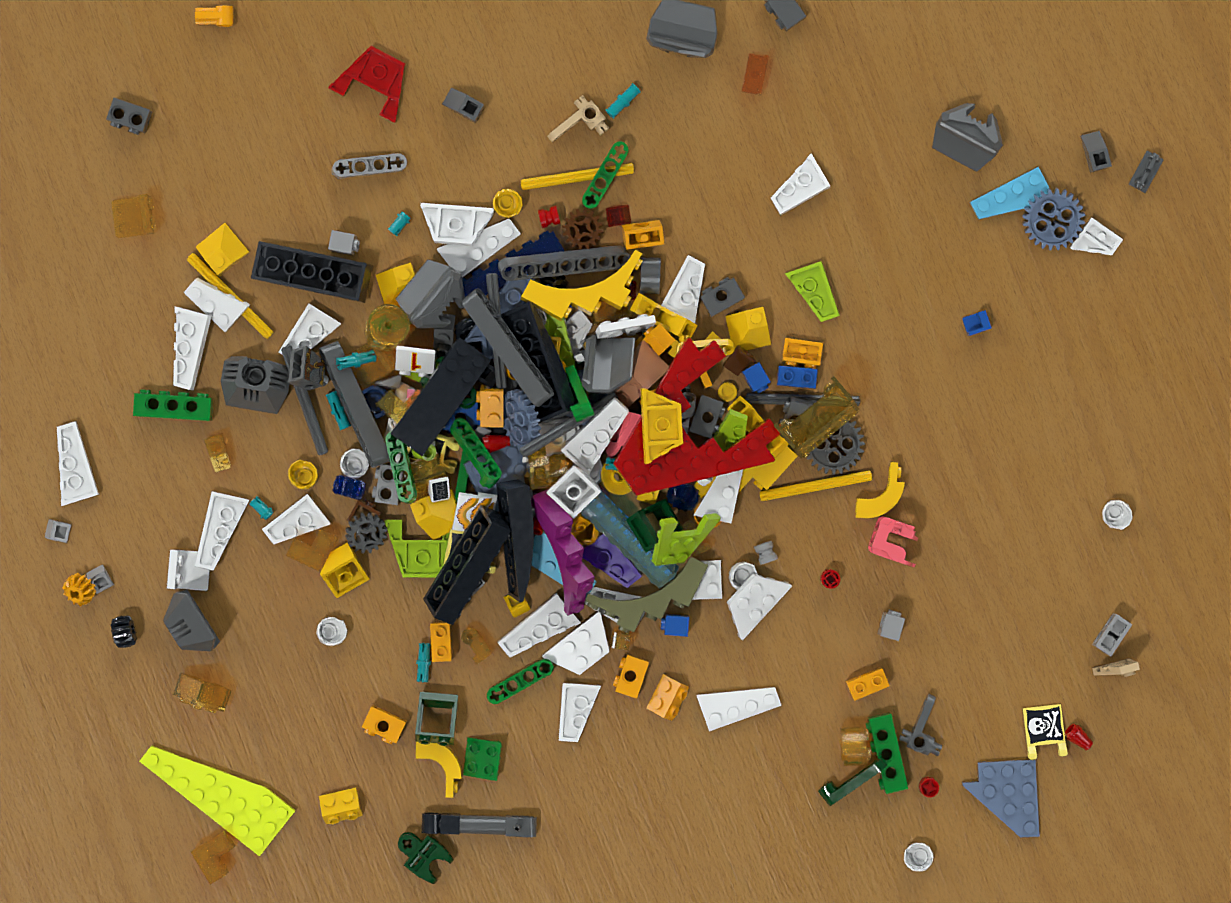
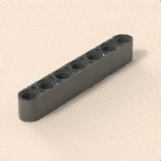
[498,245,631,281]
[462,288,554,407]
[319,341,390,468]

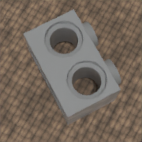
[328,230,360,256]
[372,464,404,505]
[877,610,905,641]
[1092,613,1132,656]

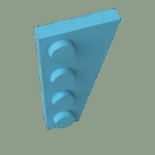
[970,167,1049,220]
[531,531,597,599]

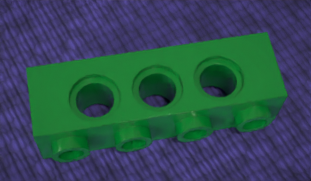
[133,390,213,421]
[865,713,908,794]

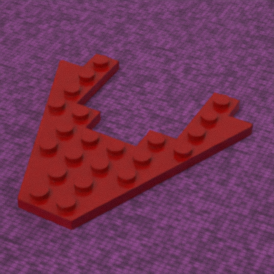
[613,337,780,495]

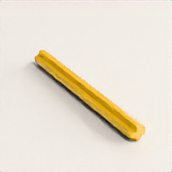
[521,163,634,190]
[187,253,273,339]
[759,471,872,501]

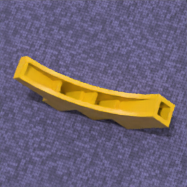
[521,250,643,321]
[693,447,797,499]

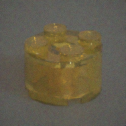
[840,727,871,767]

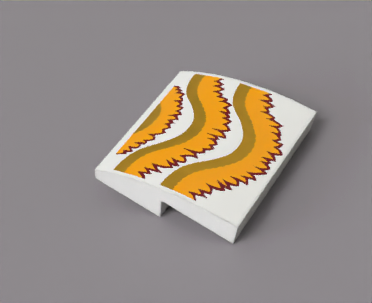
[452,492,497,531]

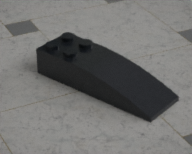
[251,241,373,303]
[501,302,576,424]
[390,338,491,456]
[496,479,535,602]

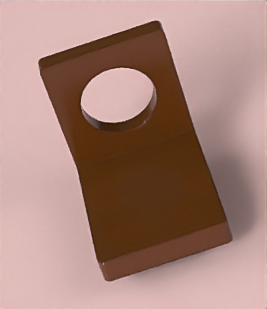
[723,345,757,376]
[347,500,382,521]

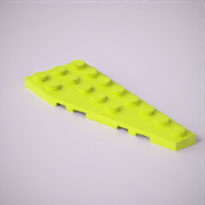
[139,746,296,856]

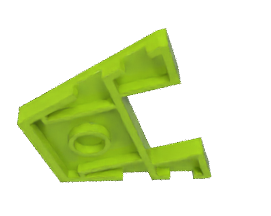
[652,513,721,566]
[385,520,449,578]

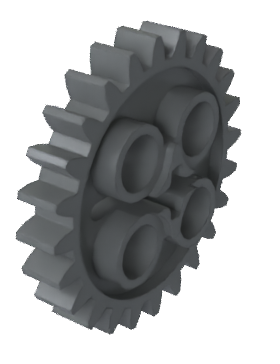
[802,412,865,475]

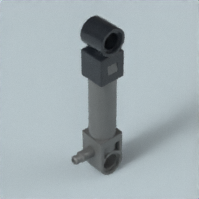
[421,812,537,837]

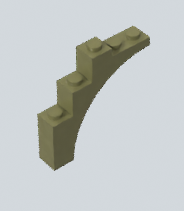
[585,557,708,634]

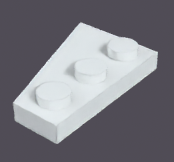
[184,278,251,332]
[279,304,341,355]
[595,314,656,339]
[262,494,331,544]
[559,683,601,742]

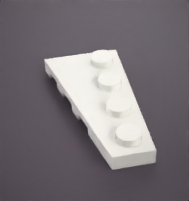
[57,421,99,506]
[194,491,249,571]
[497,593,581,657]

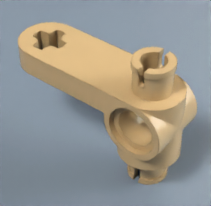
[547,95,609,142]

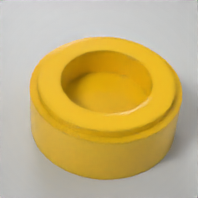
[718,382,737,402]

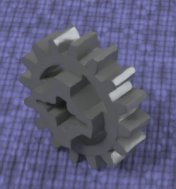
[345,512,387,554]

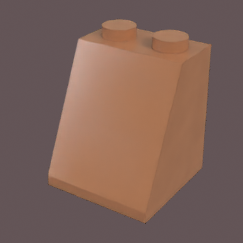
[615,340,669,408]

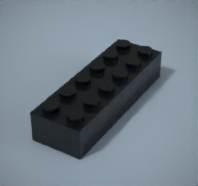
[423,505,511,625]

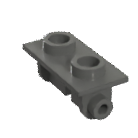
[1129,151,1163,193]

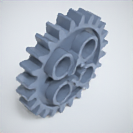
[1022,188,1085,250]
[503,389,541,451]

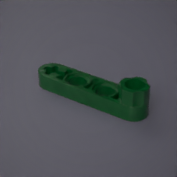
[818,757,887,806]

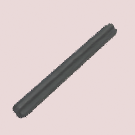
[486,273,508,389]
[281,345,328,455]
[519,393,619,457]
[746,393,860,407]

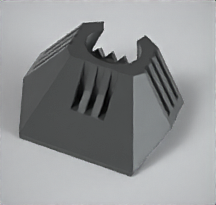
[646,0,718,58]
[932,103,1003,172]
[396,259,465,328]
[582,335,635,395]
[220,356,290,414]
[163,590,220,651]

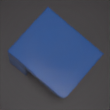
[962,310,991,336]

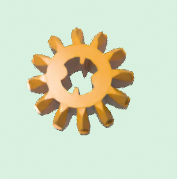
[62,573,97,607]

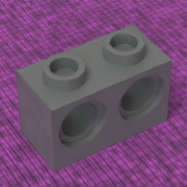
[106,97,152,135]

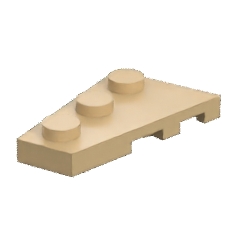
[1092,659,1140,677]

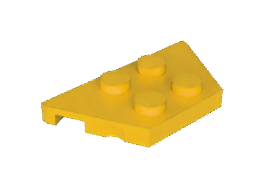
[640,388,683,464]

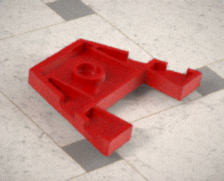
[328,46,405,123]

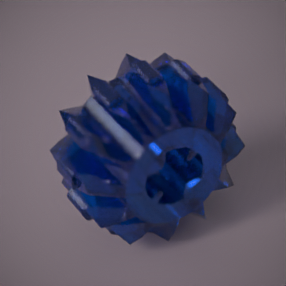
[332,475,366,500]
[666,483,700,512]

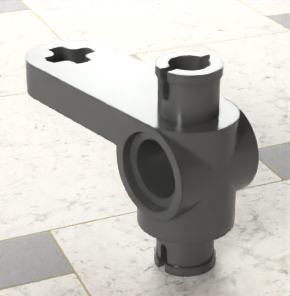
[899,694,942,756]

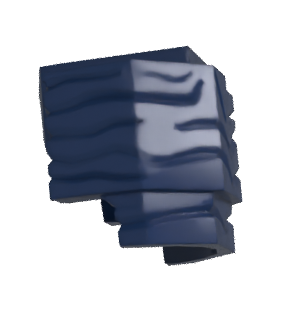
[362,385,392,419]

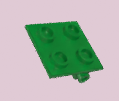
[463,737,502,781]

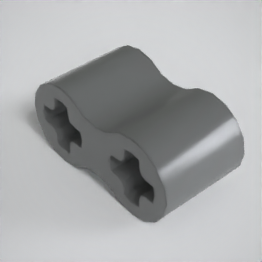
[640,257,661,294]

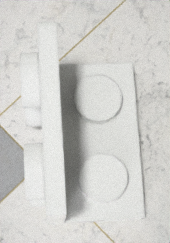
[167,549,210,591]

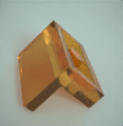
[742,53,769,95]

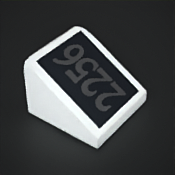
[428,477,450,502]

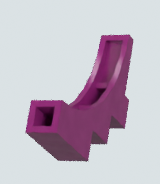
[531,489,594,616]

